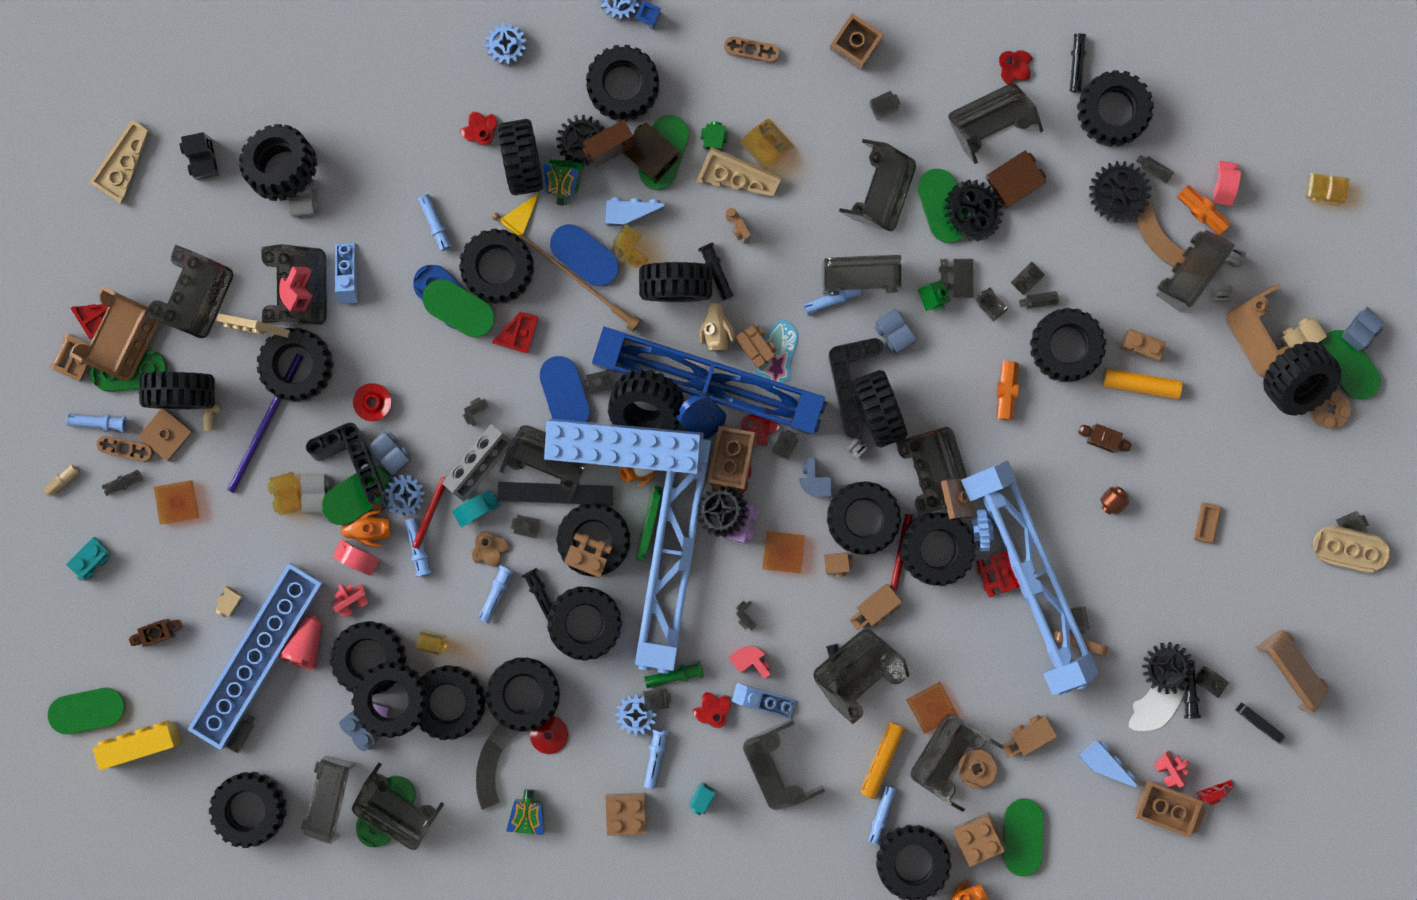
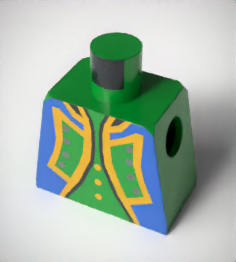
[543,158,584,206]
[506,789,545,835]

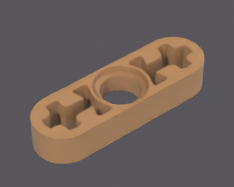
[724,37,779,63]
[97,436,153,462]
[1053,631,1108,656]

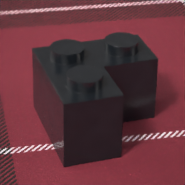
[179,132,219,180]

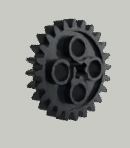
[1089,161,1152,223]
[943,179,1004,242]

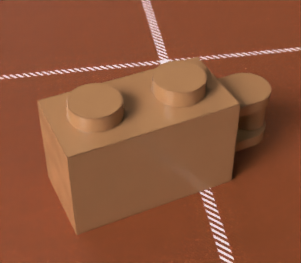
[849,584,902,630]
[1002,714,1057,758]

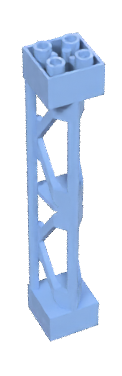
[635,439,711,674]
[961,460,1099,696]

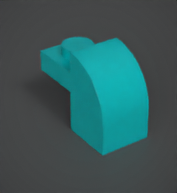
[452,489,500,528]

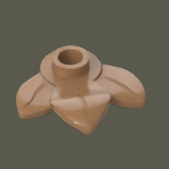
[471,531,510,567]

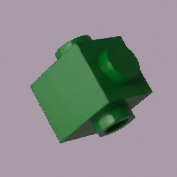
[700,121,729,151]
[917,280,951,312]

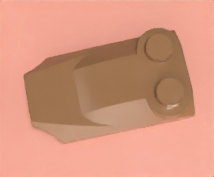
[707,426,757,494]
[1135,781,1206,838]

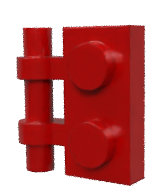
[976,551,1020,597]

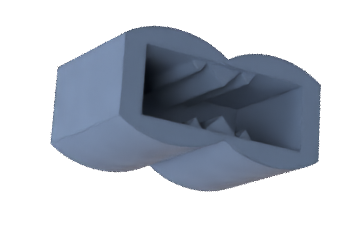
[1341,307,1385,351]
[875,309,916,354]
[367,432,411,476]
[339,712,378,751]

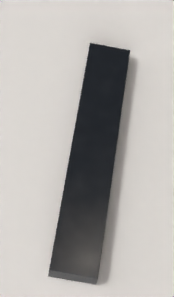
[498,482,614,505]

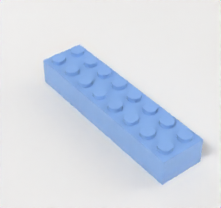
[544,419,704,474]

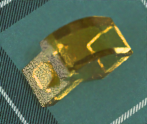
[612,225,649,268]

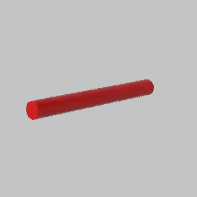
[412,476,446,550]
[890,514,913,590]

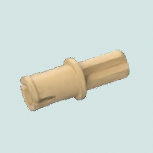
[43,464,79,497]

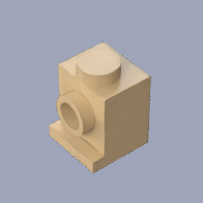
[215,586,245,617]

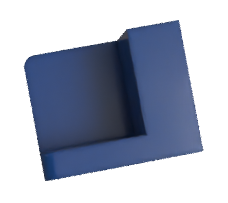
[635,1,661,30]

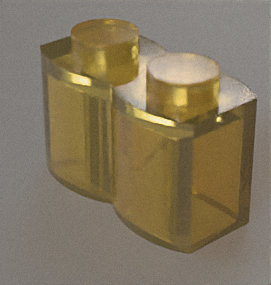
[1305,173,1349,206]
[267,472,302,516]
[416,630,449,655]

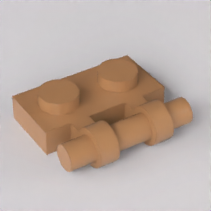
[726,208,751,243]
[564,532,612,578]

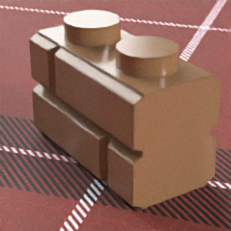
[735,324,777,369]
[1120,328,1166,362]

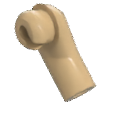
[203,403,220,431]

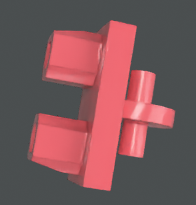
[332,584,368,618]
[1154,750,1190,788]

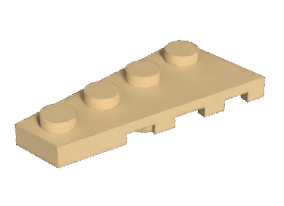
[89,120,149,204]
[696,147,781,196]
[216,313,290,338]

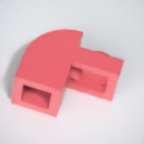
[1213,160,1241,206]
[279,266,312,312]
[333,540,380,576]
[729,646,771,679]

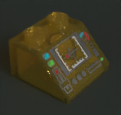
[740,118,794,171]

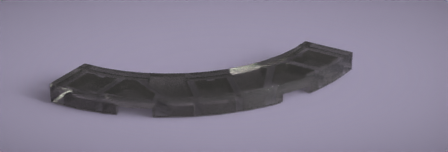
[476,708,525,810]

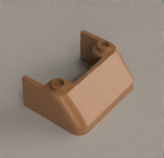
[1226,283,1292,377]

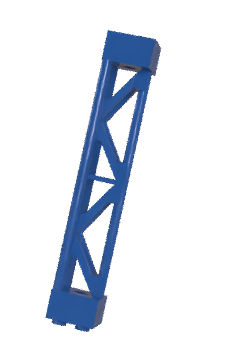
[592,326,827,435]

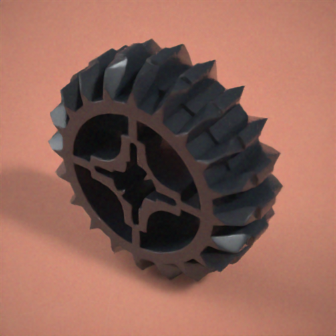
[556,115,604,166]
[697,486,749,538]
[1142,642,1195,694]

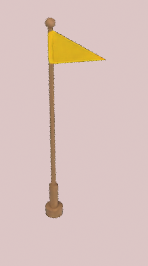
[492,192,641,332]

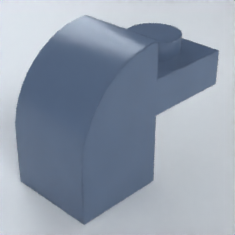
[799,458,831,497]

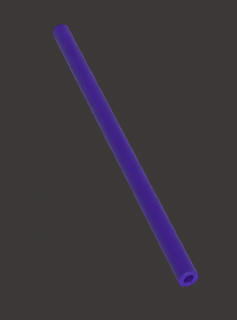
[227,353,303,493]

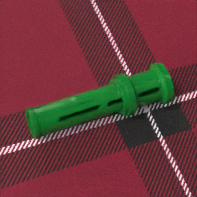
[644,661,704,688]

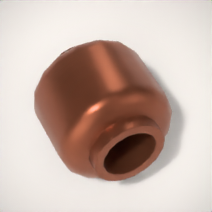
[1100,486,1129,515]

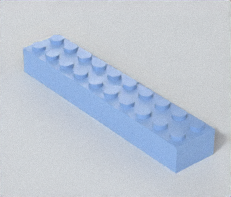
[187,563,325,750]

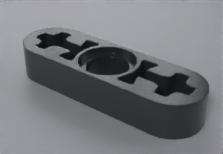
[1235,703,1286,744]

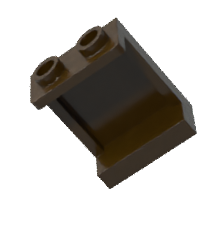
[622,122,681,184]

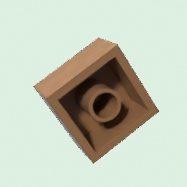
[830,13,884,70]
[605,793,646,836]
[953,812,1006,867]

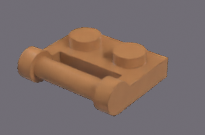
[49,333,90,382]

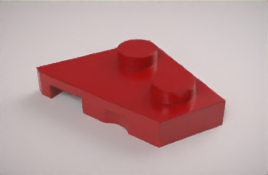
[70,304,108,340]
[492,312,539,354]
[1196,780,1234,805]

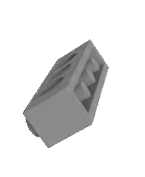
[442,424,513,501]

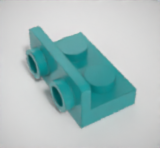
[66,537,111,581]

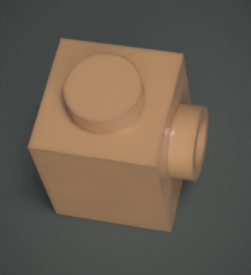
[824,552,853,577]

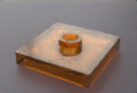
[153,480,199,525]
[762,531,805,573]
[906,681,958,734]

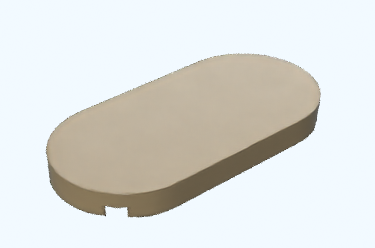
[1313,526,1390,573]

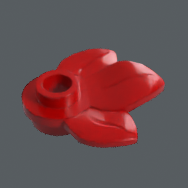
[998,50,1033,85]
[460,112,497,145]
[741,407,779,446]
[693,692,731,728]

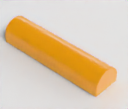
[1102,368,1182,400]
[860,721,906,799]

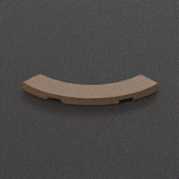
[1134,203,1215,276]

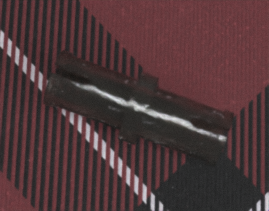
[102,469,143,496]

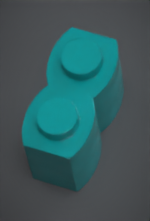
[689,782,717,816]

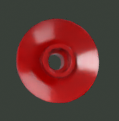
[353,383,391,421]
[530,716,568,754]

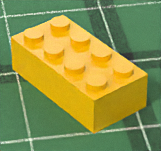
[92,720,182,771]

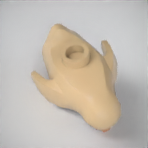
[700,302,735,351]

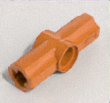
[1177,184,1231,236]
[997,361,1019,420]

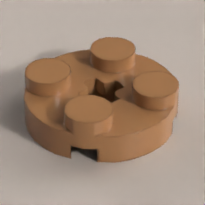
[1311,390,1351,428]
[958,749,997,788]

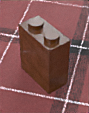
[582,120,636,167]
[985,150,1046,209]

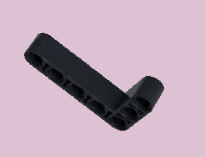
[828,338,884,439]
[306,422,389,511]

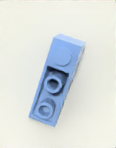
[605,198,664,227]
[335,243,358,304]
[732,683,796,718]
[1078,740,1137,787]

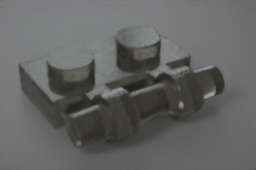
[939,259,973,298]

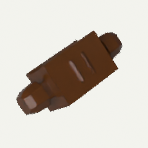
[1078,423,1132,453]
[129,618,183,647]

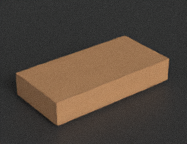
[1193,502,1221,544]

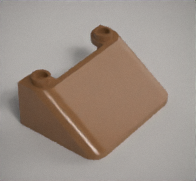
[69,286,160,381]
[1256,630,1328,714]

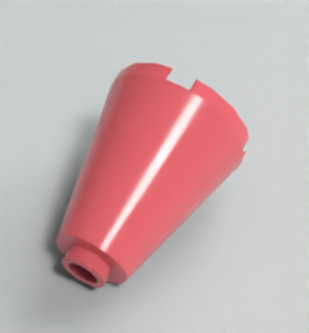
[279,615,322,670]

